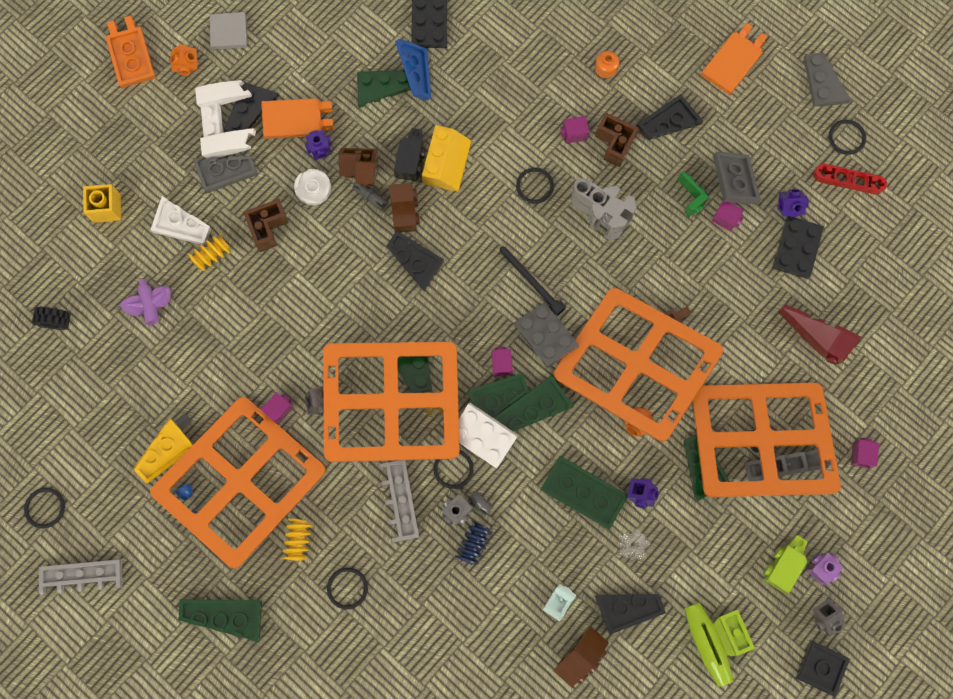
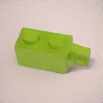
[763,535,808,593]

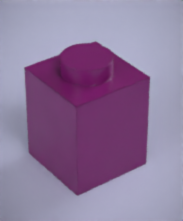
[560,116,589,144]
[711,201,744,231]
[491,347,513,377]
[260,392,293,425]
[851,438,879,468]

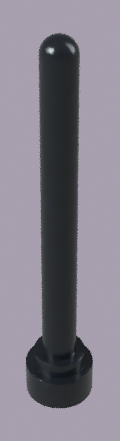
[499,246,567,317]

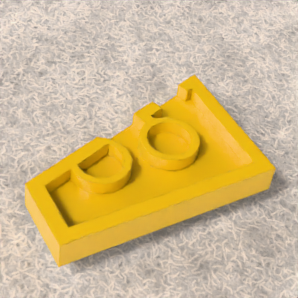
[134,417,193,484]

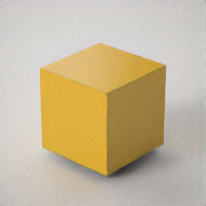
[83,184,121,223]

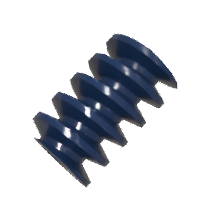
[454,520,493,565]

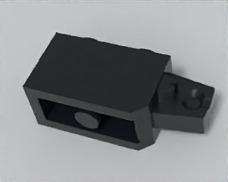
[394,128,426,182]

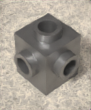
[304,386,324,416]
[442,494,473,526]
[812,599,846,637]

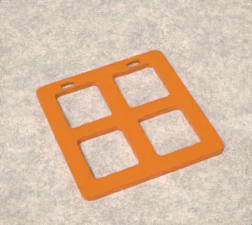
[554,288,723,442]
[323,342,459,462]
[692,383,841,497]
[150,397,325,569]

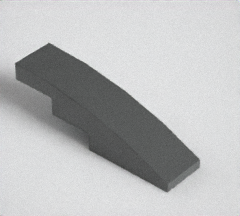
[745,449,829,481]

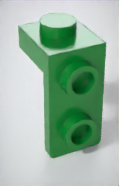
[678,171,709,217]

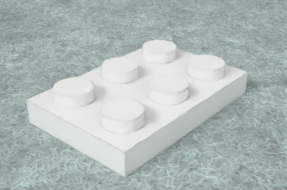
[459,403,519,468]

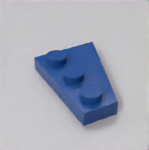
[395,38,431,101]

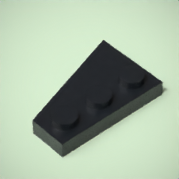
[637,94,703,140]
[386,231,444,292]
[594,594,666,635]

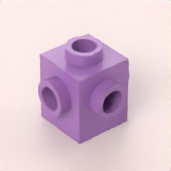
[806,553,843,585]

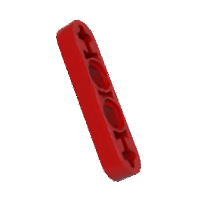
[813,164,887,195]

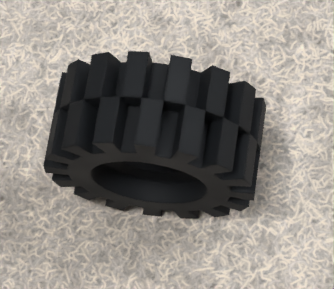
[32,306,71,330]

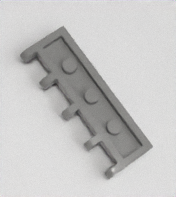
[378,460,419,543]
[39,560,123,596]

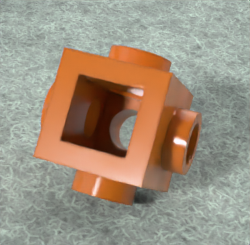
[170,44,198,76]

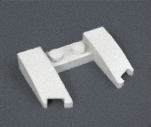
[195,80,256,159]

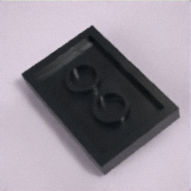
[411,0,447,48]
[772,216,824,279]

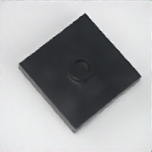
[795,640,850,697]

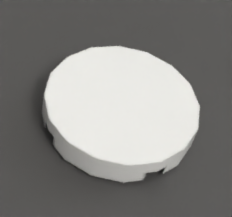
[294,169,331,206]

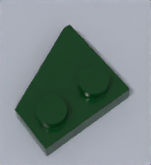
[397,356,432,393]

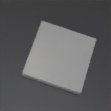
[210,12,248,50]

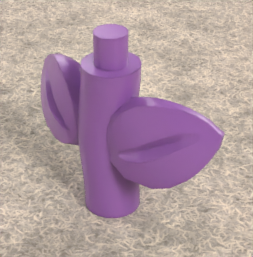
[119,279,171,325]

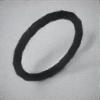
[829,119,866,155]
[516,168,554,204]
[433,450,474,489]
[24,488,65,529]
[327,567,368,610]

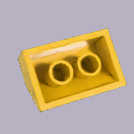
[422,125,471,192]

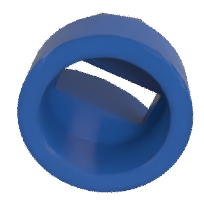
[175,483,193,500]

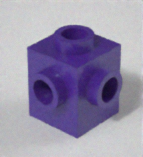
[305,129,332,160]
[777,189,809,217]
[627,478,659,509]

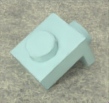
[543,584,576,621]

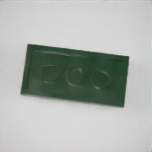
[540,456,628,530]

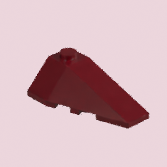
[778,305,861,365]

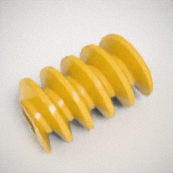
[187,232,231,271]
[281,518,312,561]

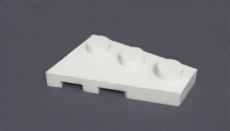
[151,196,211,246]

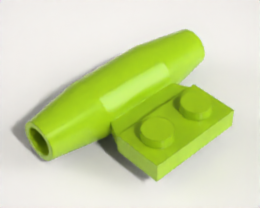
[685,602,755,687]

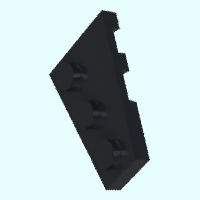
[224,82,279,132]

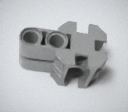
[571,178,637,240]

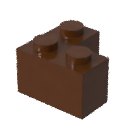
[595,113,639,167]
[339,148,378,186]
[389,183,420,233]
[243,199,289,252]
[553,626,609,688]

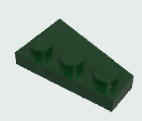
[468,373,529,418]

